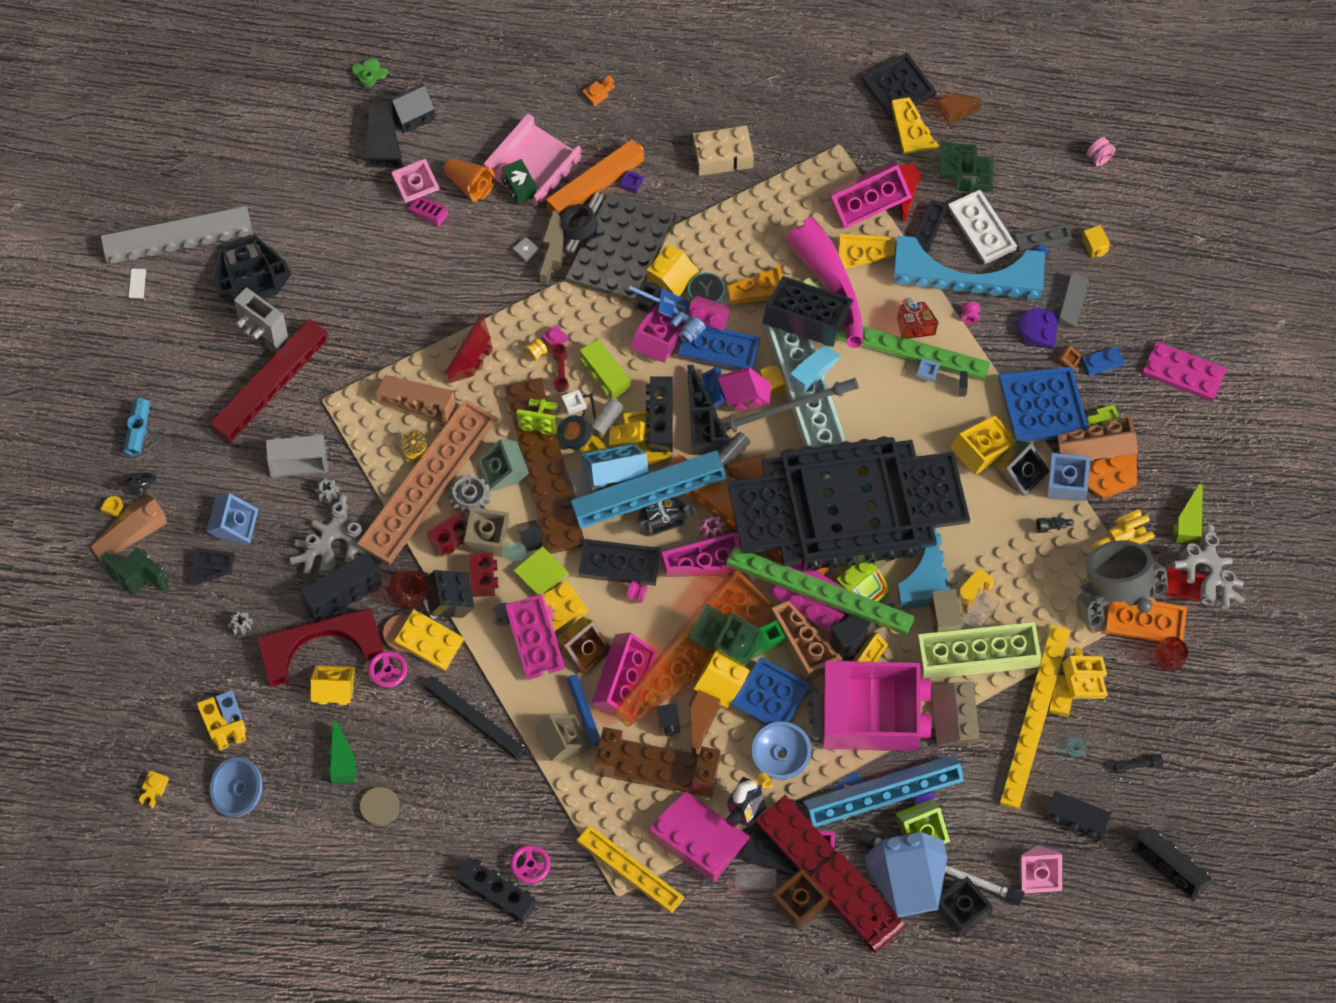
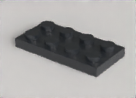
[579,539,661,586]

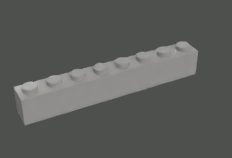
[101,206,253,264]

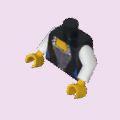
[726,773,772,827]

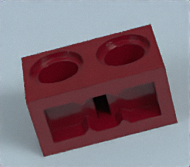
[427,512,468,557]
[469,552,499,597]

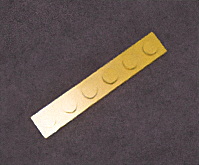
[577,825,684,914]

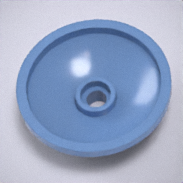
[752,722,812,780]
[210,757,262,817]

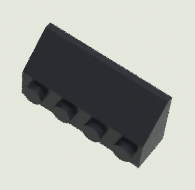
[1132,827,1212,901]

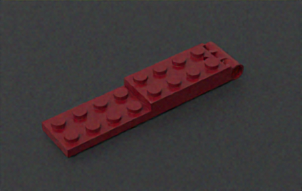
[755,795,906,954]

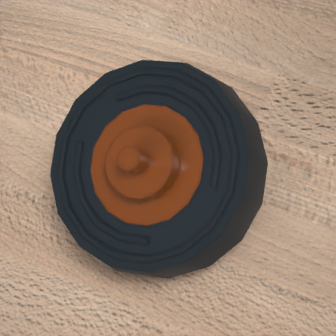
[557,415,591,450]

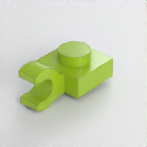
[1086,405,1121,428]

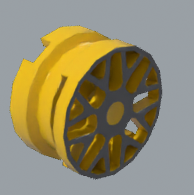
[400,430,428,461]

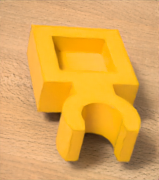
[139,771,169,808]

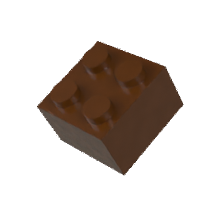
[772,869,830,931]

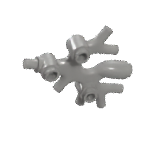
[290,495,370,578]
[1171,524,1245,609]

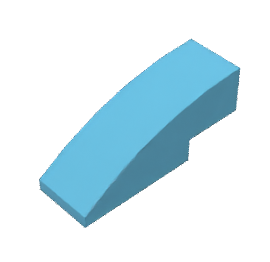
[790,346,841,392]

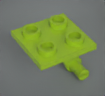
[517,398,557,435]

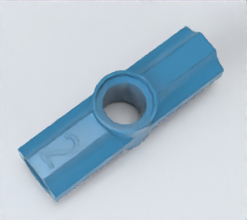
[124,398,150,456]

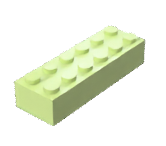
[917,622,1041,679]

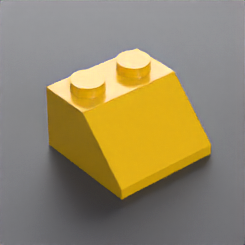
[647,243,699,297]
[693,651,750,709]
[311,665,355,705]

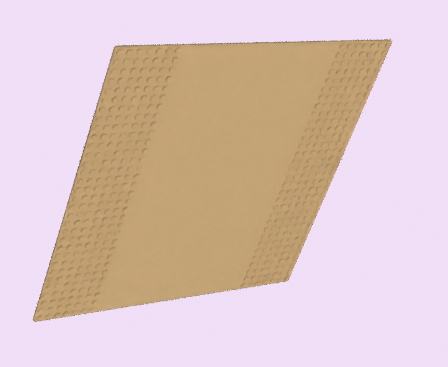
[323,145,1156,897]

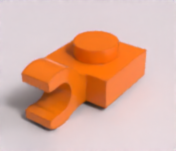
[583,76,615,106]

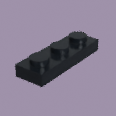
[915,199,948,253]

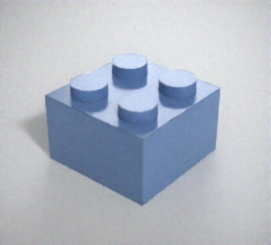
[1047,453,1090,501]

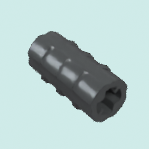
[718,432,750,470]

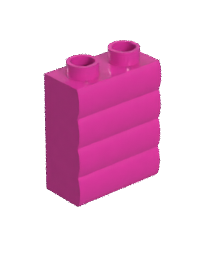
[823,661,931,751]

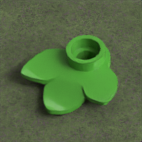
[352,58,388,87]

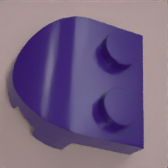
[1016,308,1058,349]

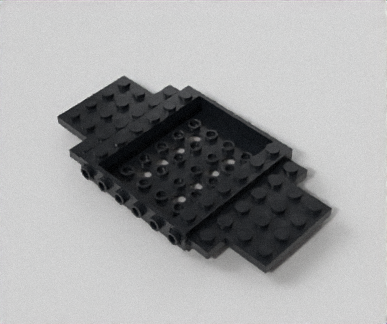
[727,436,970,572]

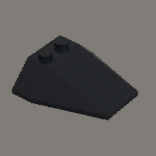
[214,234,291,303]

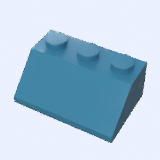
[581,443,649,487]

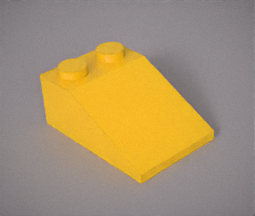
[950,415,1015,475]

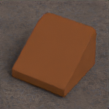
[1054,345,1082,371]

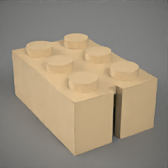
[693,126,754,176]

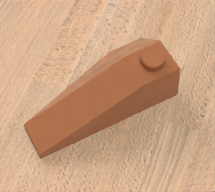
[91,493,167,562]

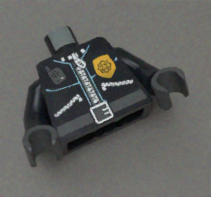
[638,497,697,537]

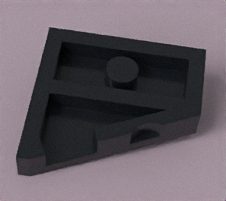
[190,548,235,586]

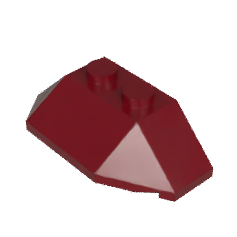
[444,314,493,384]

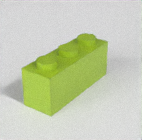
[579,339,631,399]

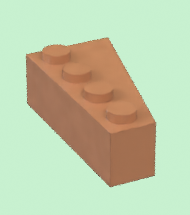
[376,375,456,426]
[1057,415,1138,461]
[768,601,843,682]

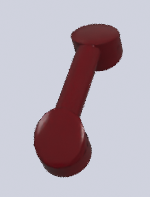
[551,343,570,392]

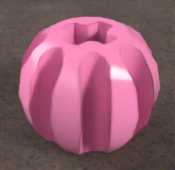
[698,515,727,541]

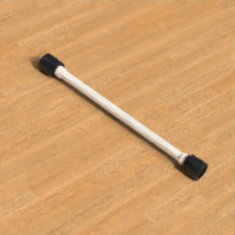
[857,829,1025,906]

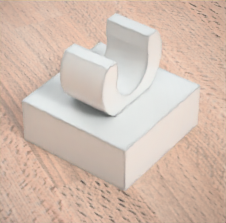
[561,390,586,415]

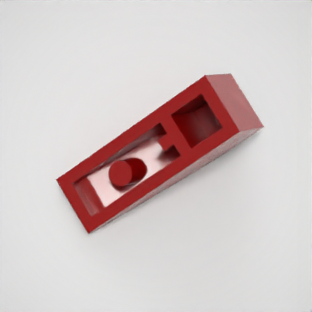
[898,163,921,222]

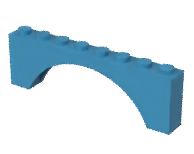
[892,235,1045,300]
[897,528,950,610]

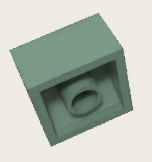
[477,439,529,492]

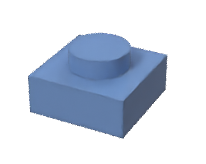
[916,358,940,383]

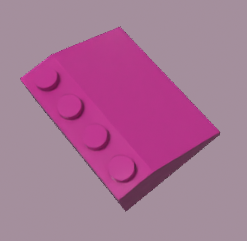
[649,792,750,883]

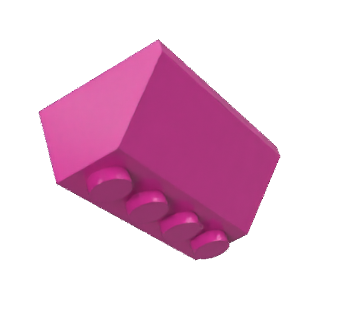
[827,161,912,229]
[769,564,849,633]
[591,632,657,720]

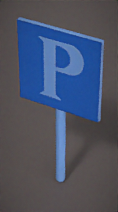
[628,286,689,324]

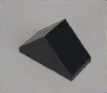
[517,520,543,552]

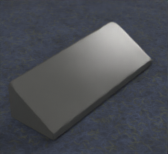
[1058,271,1089,329]

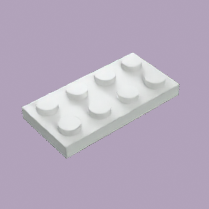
[948,190,1017,265]

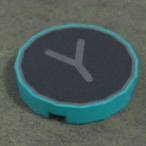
[688,272,725,302]

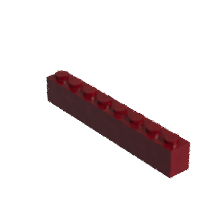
[210,319,329,444]

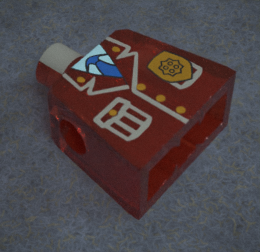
[897,298,939,340]

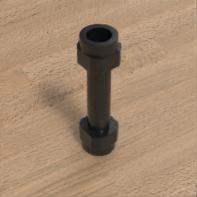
[1113,754,1163,774]

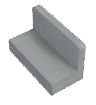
[569,466,600,499]

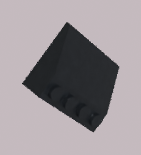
[762,276,854,347]

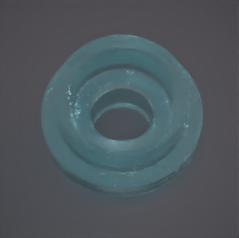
[507,543,527,562]
[1066,738,1086,757]

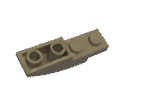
[537,211,564,285]

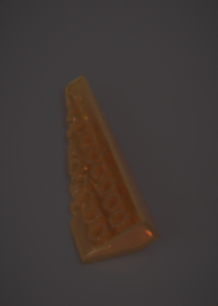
[613,570,775,727]

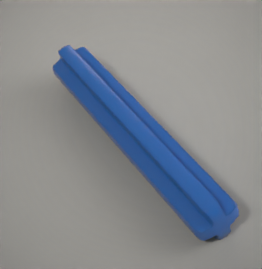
[567,675,600,746]

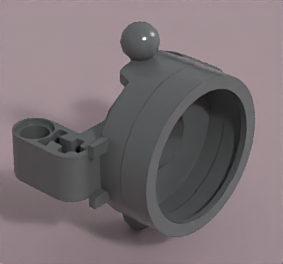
[1077,540,1168,630]

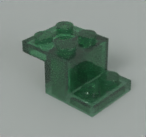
[939,143,993,192]
[101,548,169,596]
[687,604,764,666]

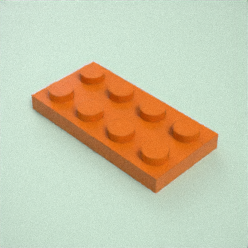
[1105,601,1187,646]

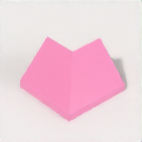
[391,159,439,203]
[1019,845,1062,893]

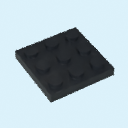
[861,52,937,119]

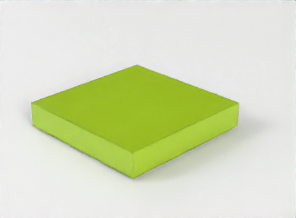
[514,546,569,595]

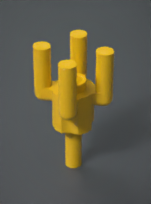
[1090,509,1154,550]

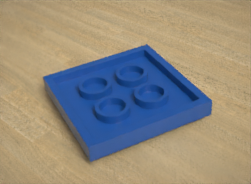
[731,657,812,726]

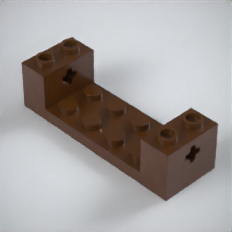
[595,727,721,798]

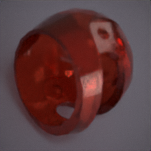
[1155,636,1189,672]

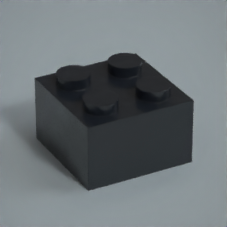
[423,570,475,618]
[937,876,993,938]

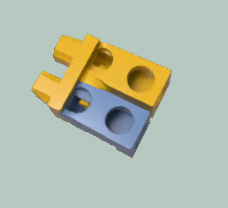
[197,690,246,750]

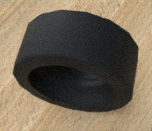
[560,204,598,240]

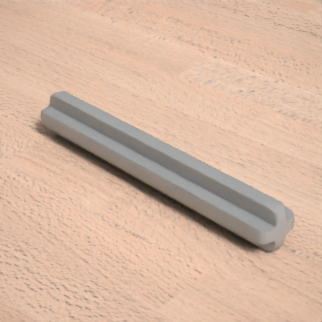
[565,192,604,255]

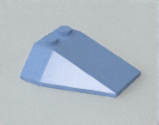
[865,832,947,918]

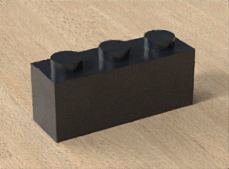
[1044,791,1111,841]

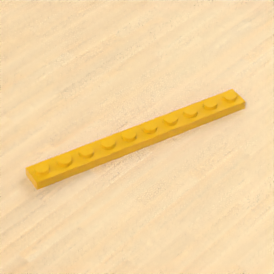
[1000,625,1071,810]

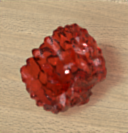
[386,570,429,609]

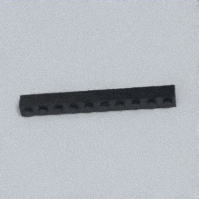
[424,675,526,761]

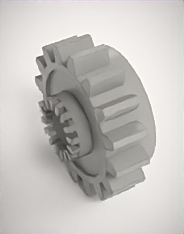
[448,474,491,515]

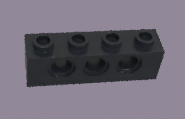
[646,376,673,452]
[455,857,536,925]

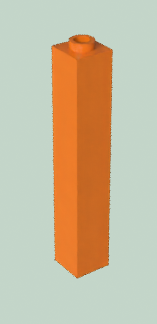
[546,139,644,219]

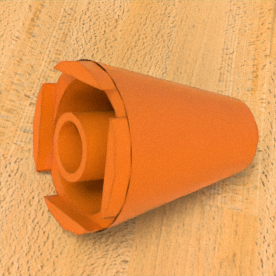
[444,158,495,202]

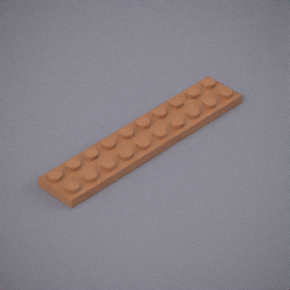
[357,399,497,566]

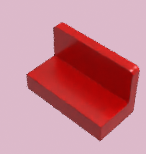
[1164,568,1205,602]

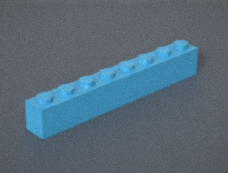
[571,450,727,529]
[803,755,964,827]

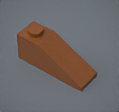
[689,690,721,754]

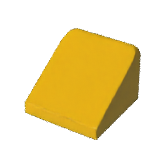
[580,435,608,453]

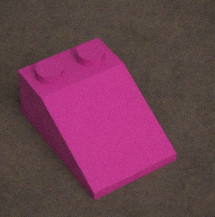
[631,303,685,363]

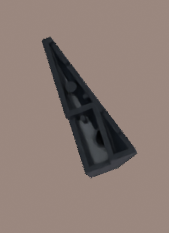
[687,365,730,455]

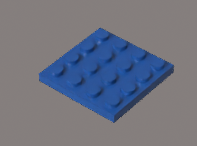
[998,367,1089,443]

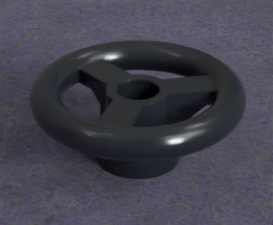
[118,472,157,495]

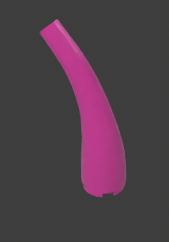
[785,217,863,348]

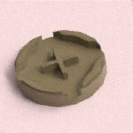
[360,787,400,826]

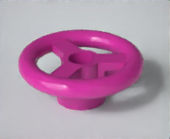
[368,651,407,688]
[510,845,551,883]

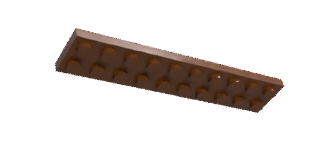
[504,378,584,554]

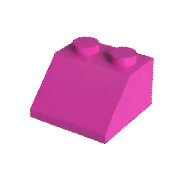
[718,368,771,412]

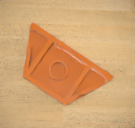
[1088,453,1137,500]

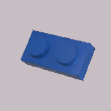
[1082,346,1124,376]
[702,366,726,408]

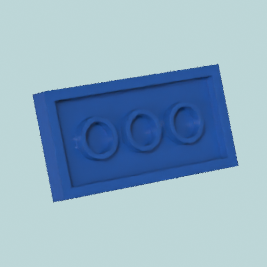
[679,325,761,370]

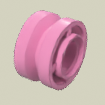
[1086,137,1115,166]

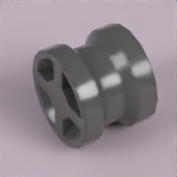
[492,603,510,625]

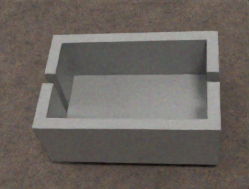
[266,434,328,478]

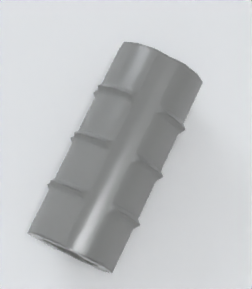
[590,398,623,438]

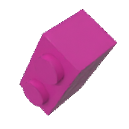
[688,296,732,330]

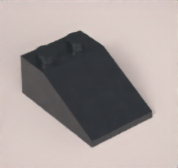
[830,601,884,661]

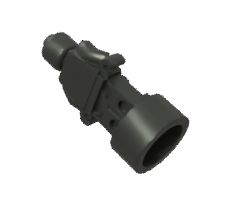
[1036,517,1074,533]

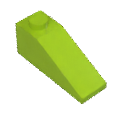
[1173,484,1203,544]

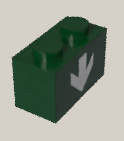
[500,159,538,205]

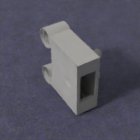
[234,287,289,352]

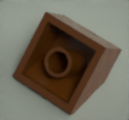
[557,617,610,675]

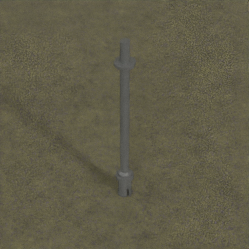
[723,377,859,433]

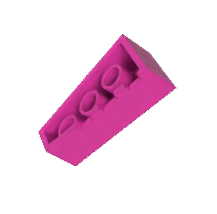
[660,532,746,577]

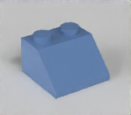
[206,493,259,544]

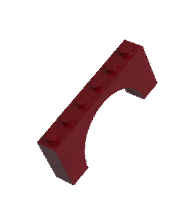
[257,608,383,687]

